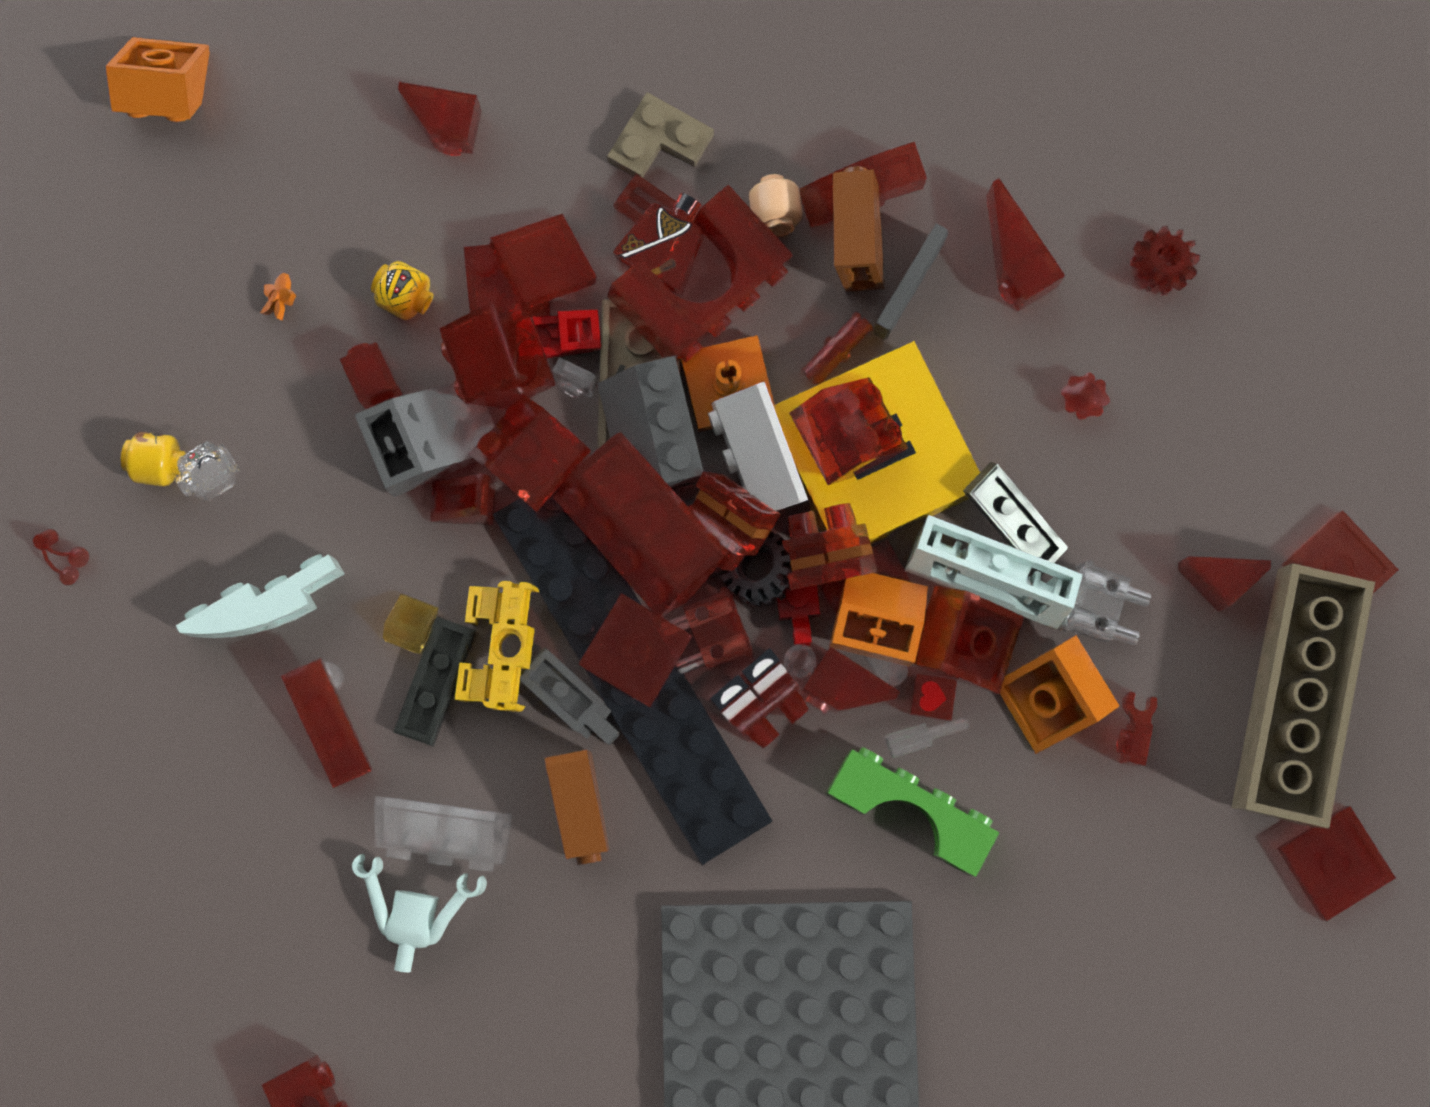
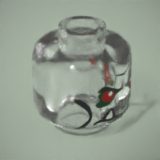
[174,441,240,502]

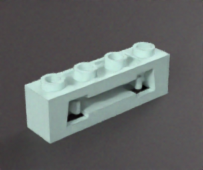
[905,515,1083,629]

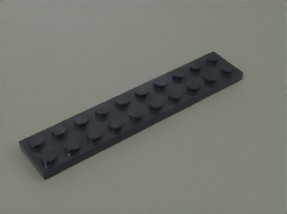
[492,473,773,865]

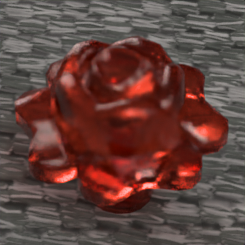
[1061,372,1110,420]

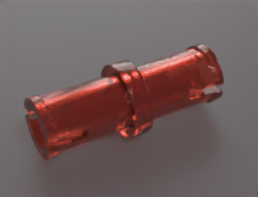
[801,311,874,386]

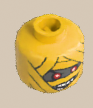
[371,260,434,320]

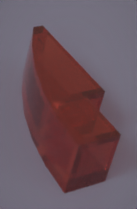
[799,141,927,228]

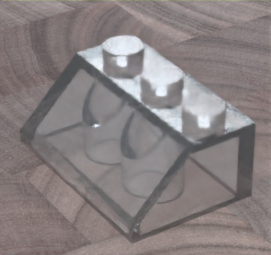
[374,796,513,872]

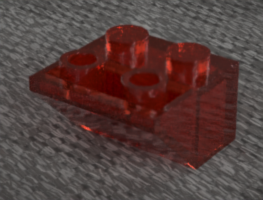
[789,377,908,485]

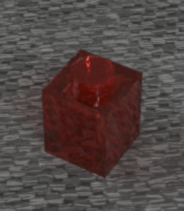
[339,342,403,409]

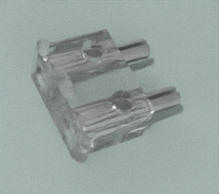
[1058,560,1151,645]

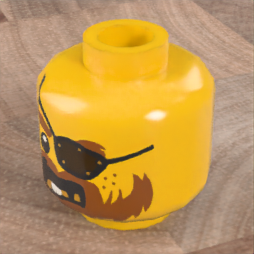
[121,432,186,486]

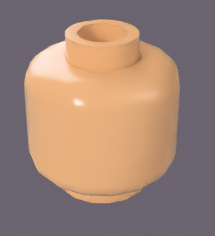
[749,174,803,237]

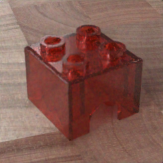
[439,303,556,409]

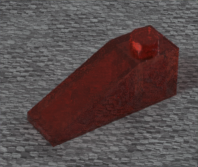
[986,178,1065,312]

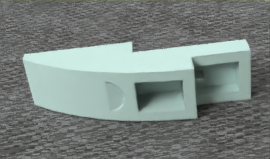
[176,554,345,638]

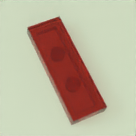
[281,657,372,788]

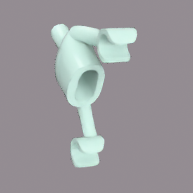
[352,854,487,973]

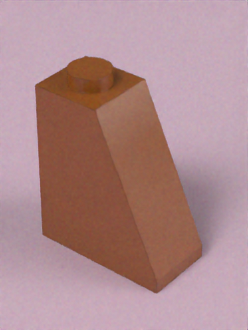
[833,166,885,292]
[545,750,610,866]

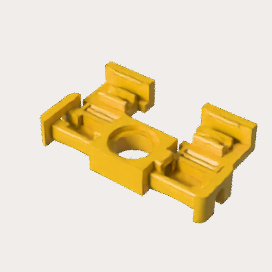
[455,581,539,712]

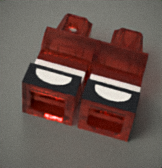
[709,648,809,749]

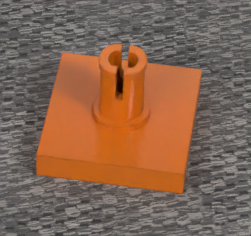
[680,335,775,432]

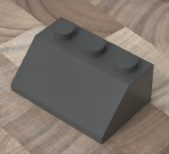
[597,356,704,501]

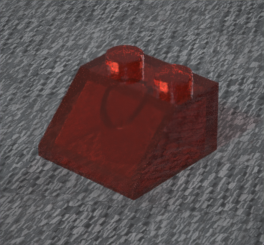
[469,395,591,512]
[914,585,1024,694]

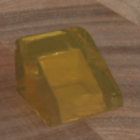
[383,594,439,654]

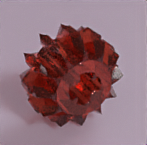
[1130,225,1201,296]

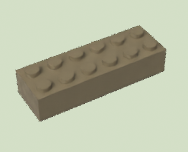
[1231,563,1375,829]

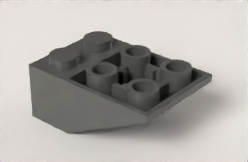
[354,377,505,497]

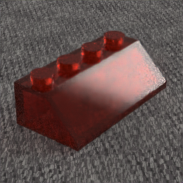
[553,432,729,618]

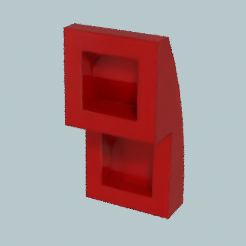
[517,309,601,360]

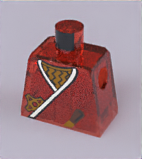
[613,192,704,296]

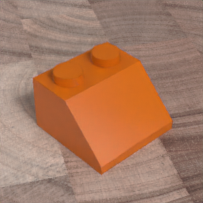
[106,37,210,122]
[993,635,1119,754]

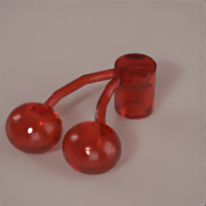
[33,529,89,585]

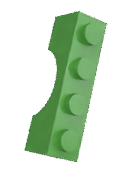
[825,747,1000,877]

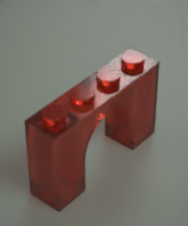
[607,184,793,363]

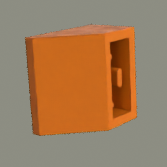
[829,567,928,667]

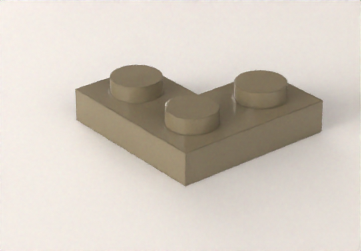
[607,92,714,180]

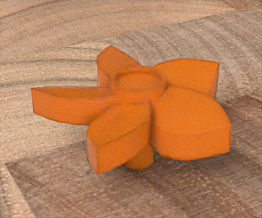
[260,273,297,320]

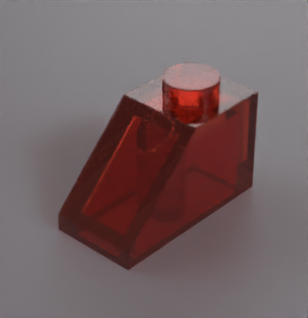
[398,82,482,156]
[802,646,900,714]

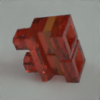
[681,471,781,571]
[782,503,878,590]

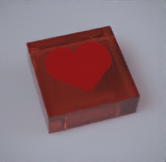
[909,674,957,721]

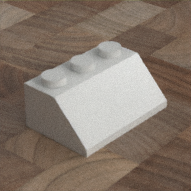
[708,382,808,517]

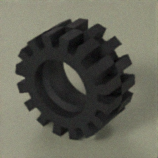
[719,529,799,607]

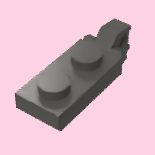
[520,647,621,745]

